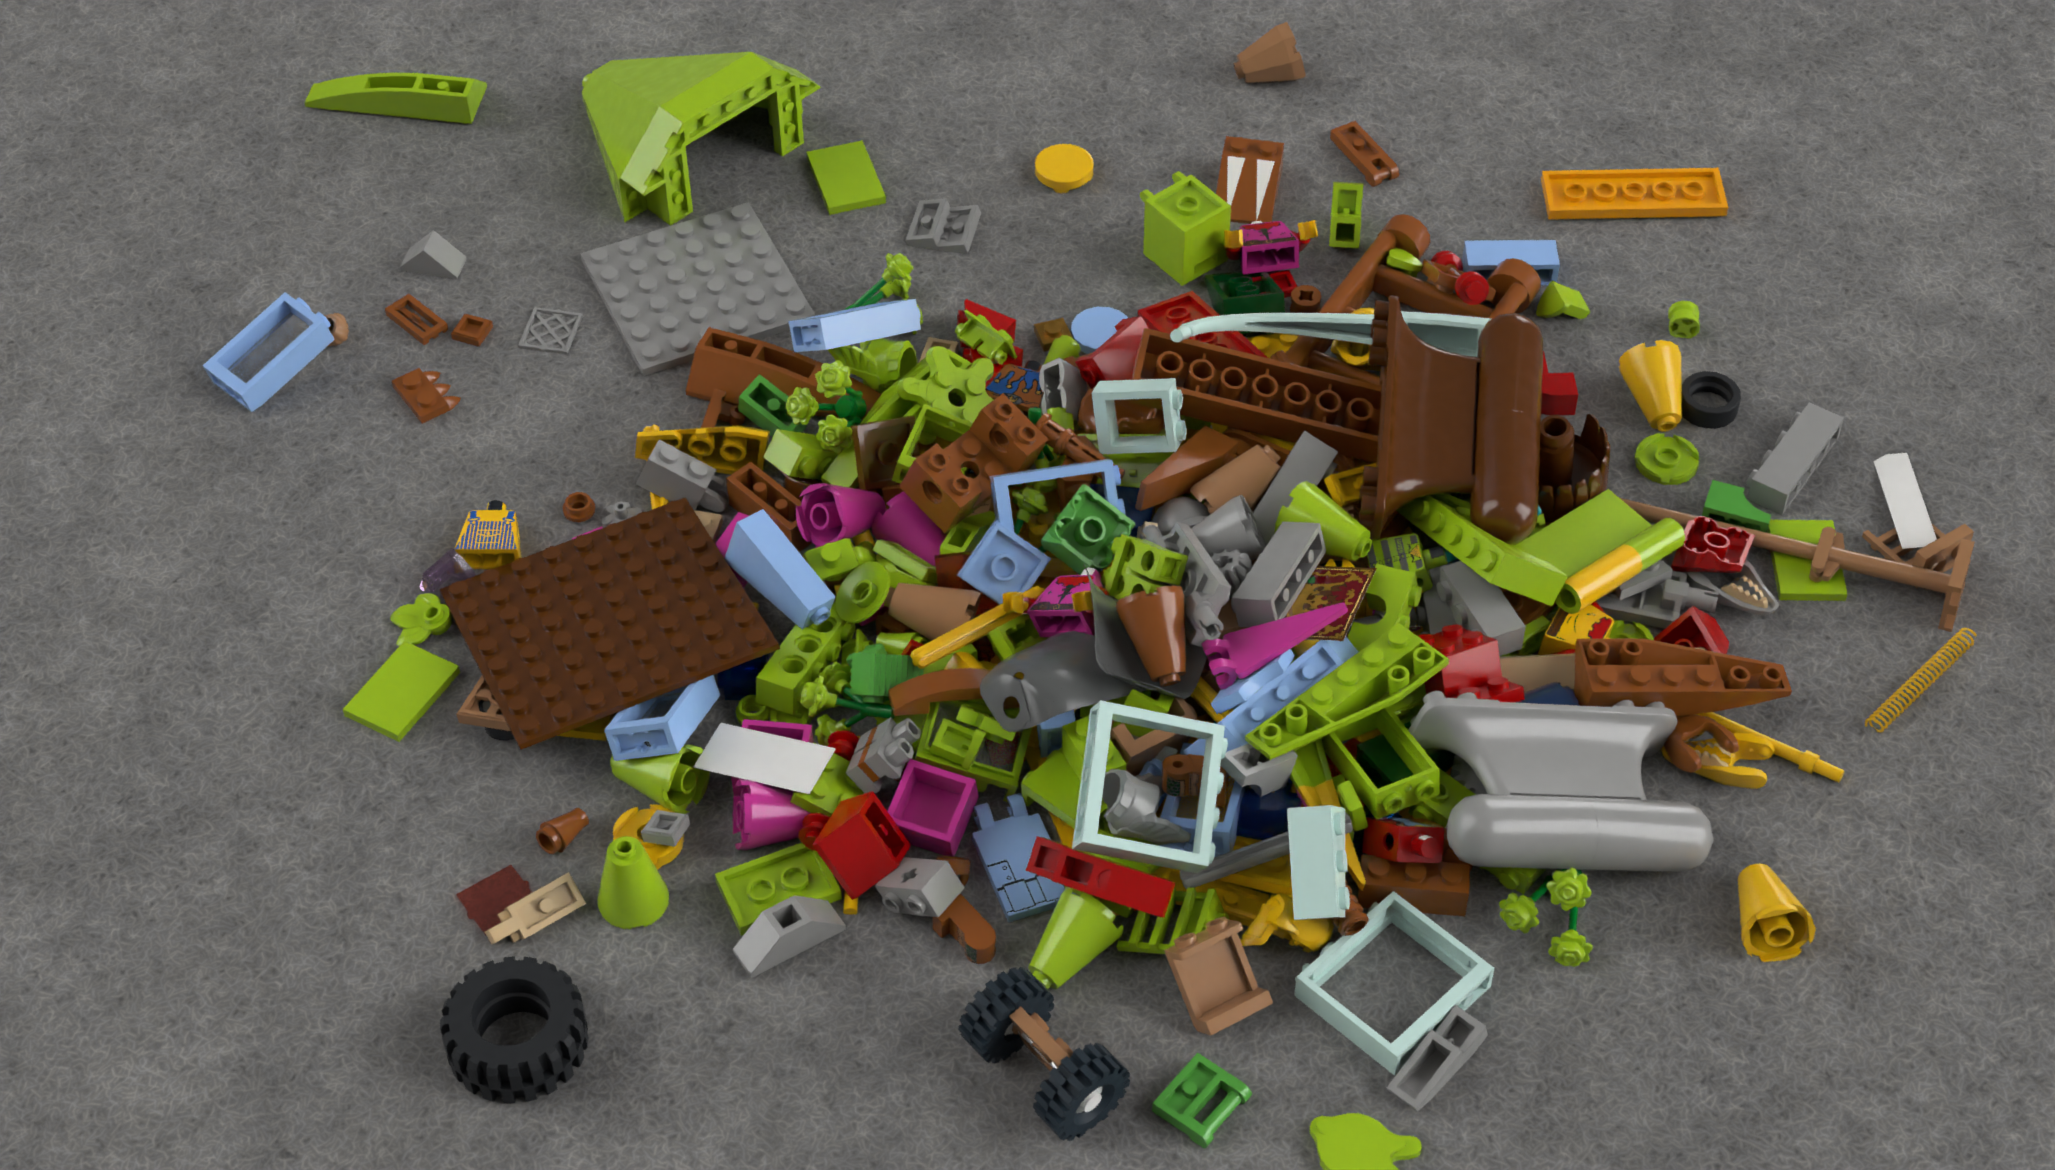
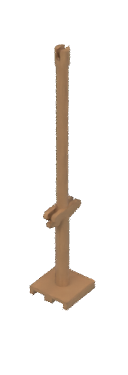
[1620,498,1975,632]

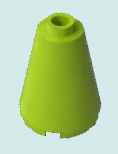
[1274,481,1372,561]
[610,744,710,814]
[597,836,669,929]
[1028,887,1124,990]

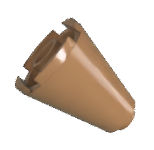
[1190,444,1281,514]
[884,583,981,641]

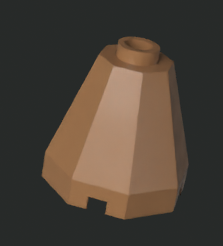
[1233,22,1306,83]

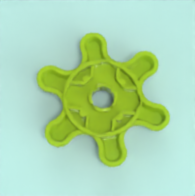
[897,346,994,445]

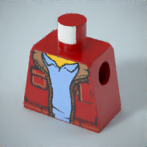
[1362,817,1445,863]

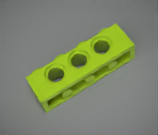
[756,602,855,715]

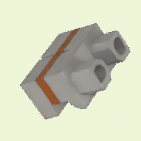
[846,717,921,793]

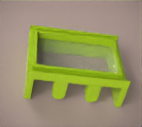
[913,699,1032,802]

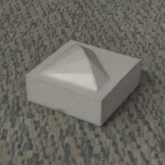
[641,810,690,847]

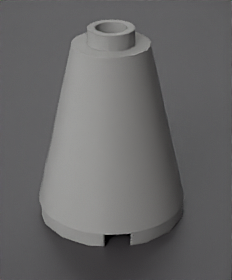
[1191,495,1266,560]

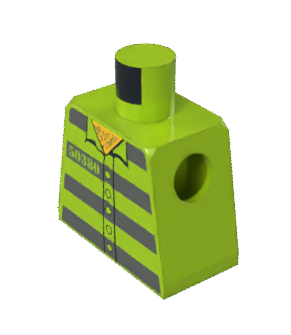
[1367,533,1448,593]

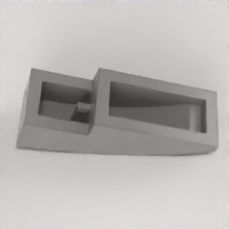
[1386,1005,1488,1112]

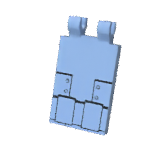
[972,793,1076,923]

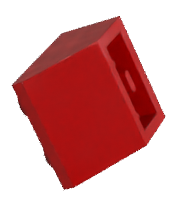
[812,791,911,900]

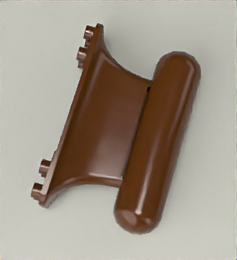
[1358,295,1544,545]

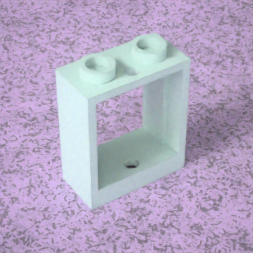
[1091,378,1186,454]

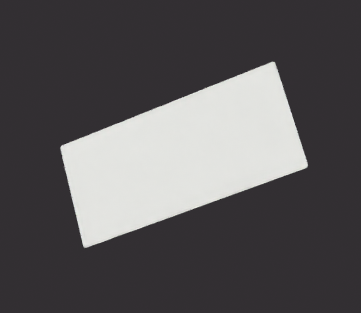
[694,723,836,794]

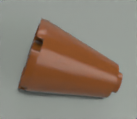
[1116,585,1186,687]

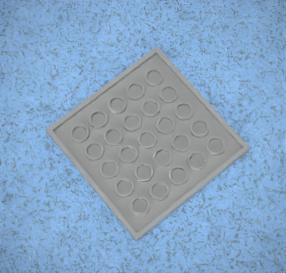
[581,202,815,376]

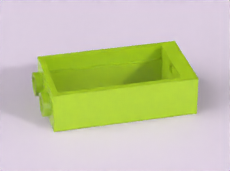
[1321,706,1440,820]

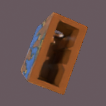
[985,360,1044,419]

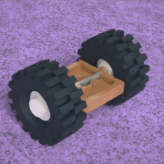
[959,967,1130,1141]

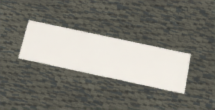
[1874,453,1937,549]

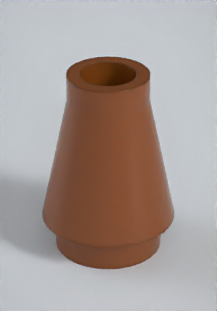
[536,808,589,854]

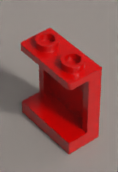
[1075,316,1149,389]

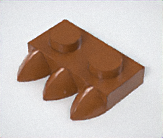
[392,368,461,424]

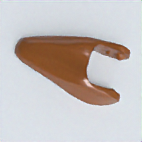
[1664,714,1739,773]

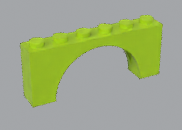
[1396,494,1568,606]

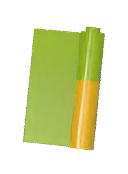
[1513,489,1685,614]

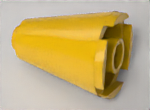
[1619,340,1682,432]
[1738,864,1816,962]

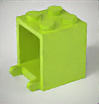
[1140,171,1231,286]

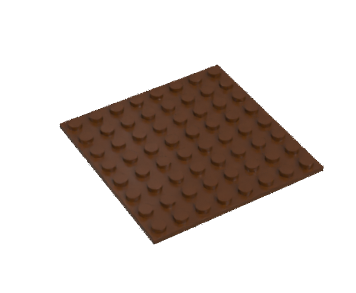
[439,497,780,750]

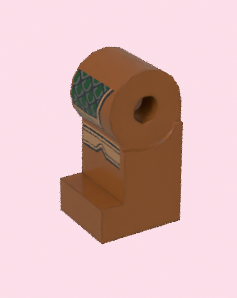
[1162,754,1229,806]
[932,894,996,964]

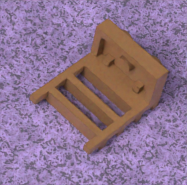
[1862,524,1974,588]

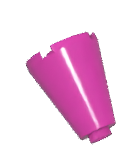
[796,483,886,548]
[871,492,947,569]
[732,779,811,850]

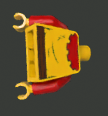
[1538,601,1615,655]

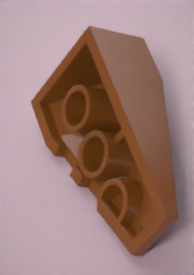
[1135,425,1239,511]

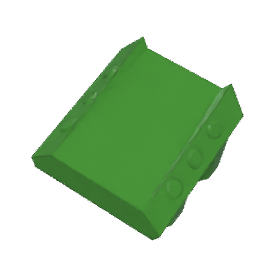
[1040,484,1135,575]

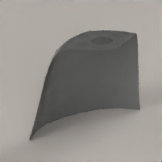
[980,631,1148,732]

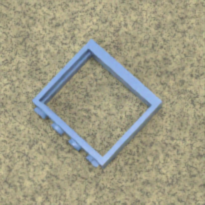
[989,459,1125,560]

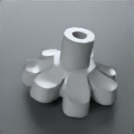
[602,501,642,527]

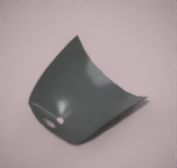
[1083,564,1208,699]

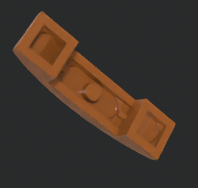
[888,668,1021,716]

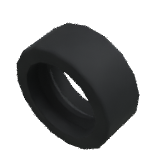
[1682,371,1741,429]

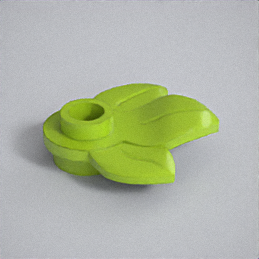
[390,593,452,646]

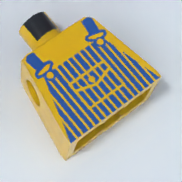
[455,500,521,569]

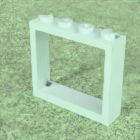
[1072,700,1228,873]
[1294,891,1494,1076]

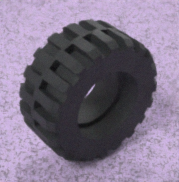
[440,956,589,1103]

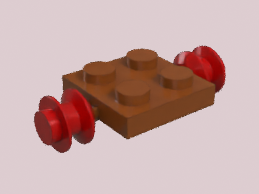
[1421,250,1496,305]

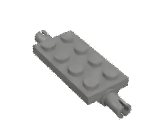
[1140,521,1231,647]
[1596,571,1719,629]

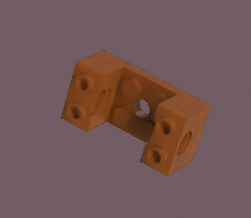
[899,393,1049,533]

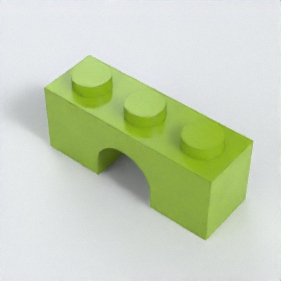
[1347,563,1422,652]

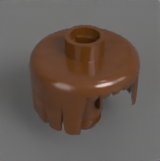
[1538,414,1610,522]

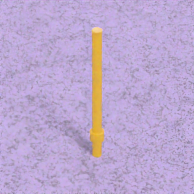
[1698,712,1845,783]

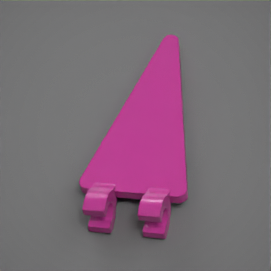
[1202,603,1348,689]

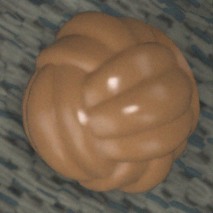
[325,313,349,347]

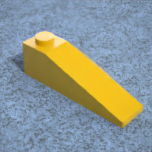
[635,425,770,475]

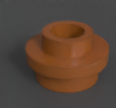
[563,492,596,522]

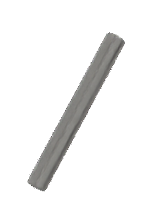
[1180,812,1353,889]

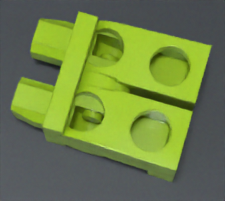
[1101,534,1189,600]

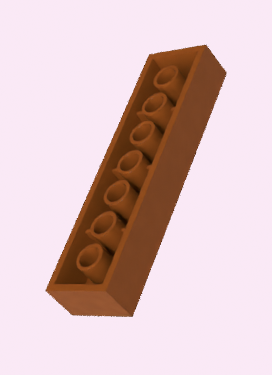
[1126,328,1381,463]

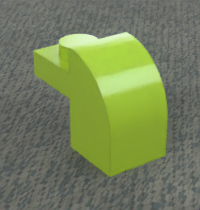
[1329,182,1363,248]

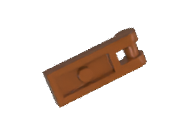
[1330,121,1399,187]

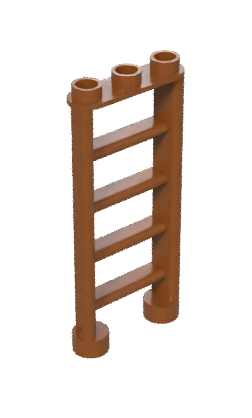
[1222,214,1541,521]

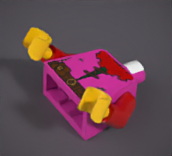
[1224,220,1318,274]
[1003,567,1110,637]

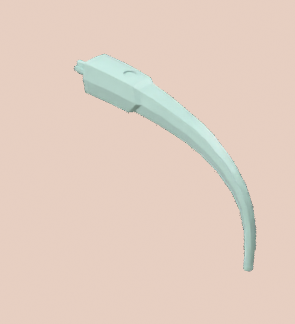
[1170,311,1491,357]

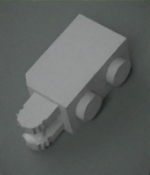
[636,440,729,513]

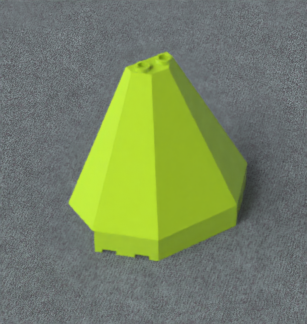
[581,52,821,226]

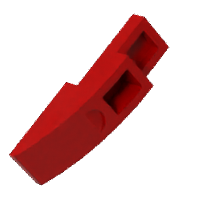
[1026,836,1176,918]

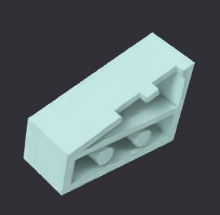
[1287,805,1350,920]

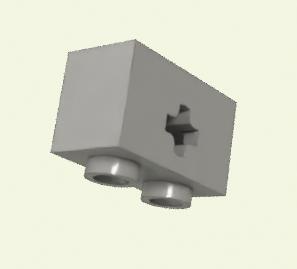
[875,857,964,917]

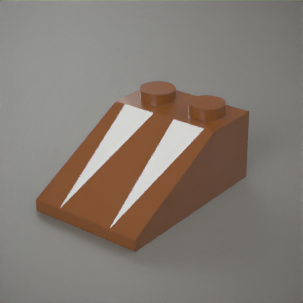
[1216,136,1284,224]

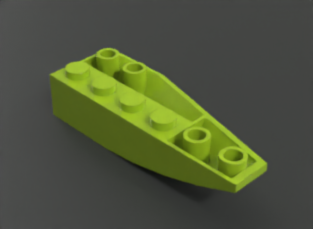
[304,73,487,124]
[821,349,972,489]
[1245,623,1449,760]

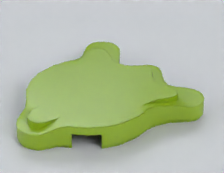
[1309,1113,1422,1170]

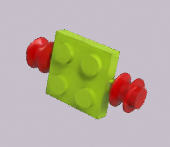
[790,730,864,851]

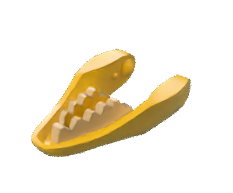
[1662,733,1774,789]

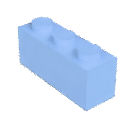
[1462,240,1560,285]

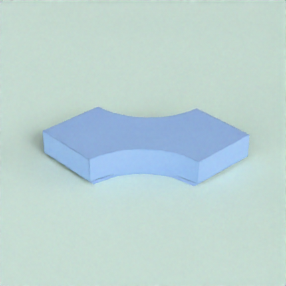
[1211,649,1295,714]

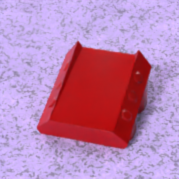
[1671,516,1755,573]

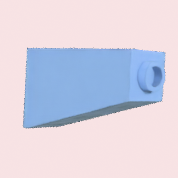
[724,509,835,629]

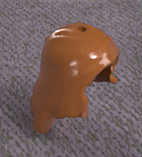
[1078,379,1165,434]

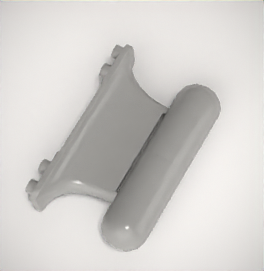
[1409,691,1713,872]

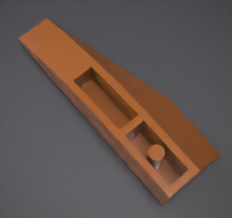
[685,327,881,420]
[1574,639,1792,716]

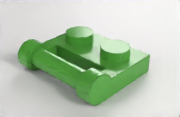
[1152,1053,1252,1148]

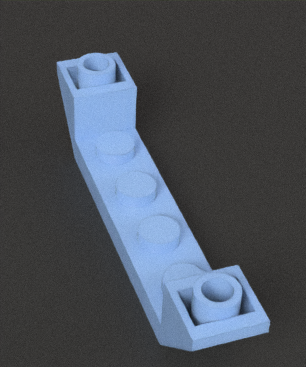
[1183,637,1358,756]

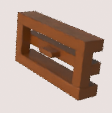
[385,294,448,345]

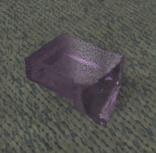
[420,548,476,593]

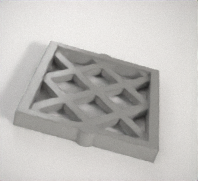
[518,307,583,354]

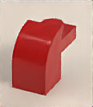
[1541,351,1578,416]

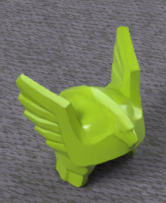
[828,338,918,393]

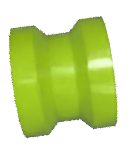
[1668,301,1700,338]

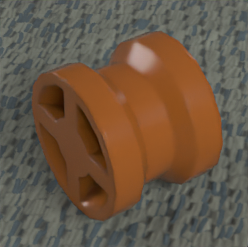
[1290,285,1322,313]

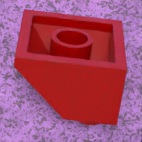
[1654,606,1729,654]

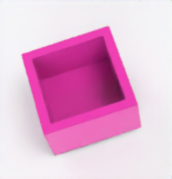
[887,759,979,856]

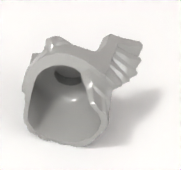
[1102,769,1191,845]

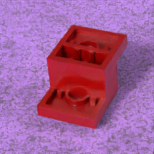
[1418,624,1525,703]

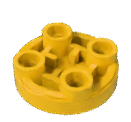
[1035,144,1094,193]

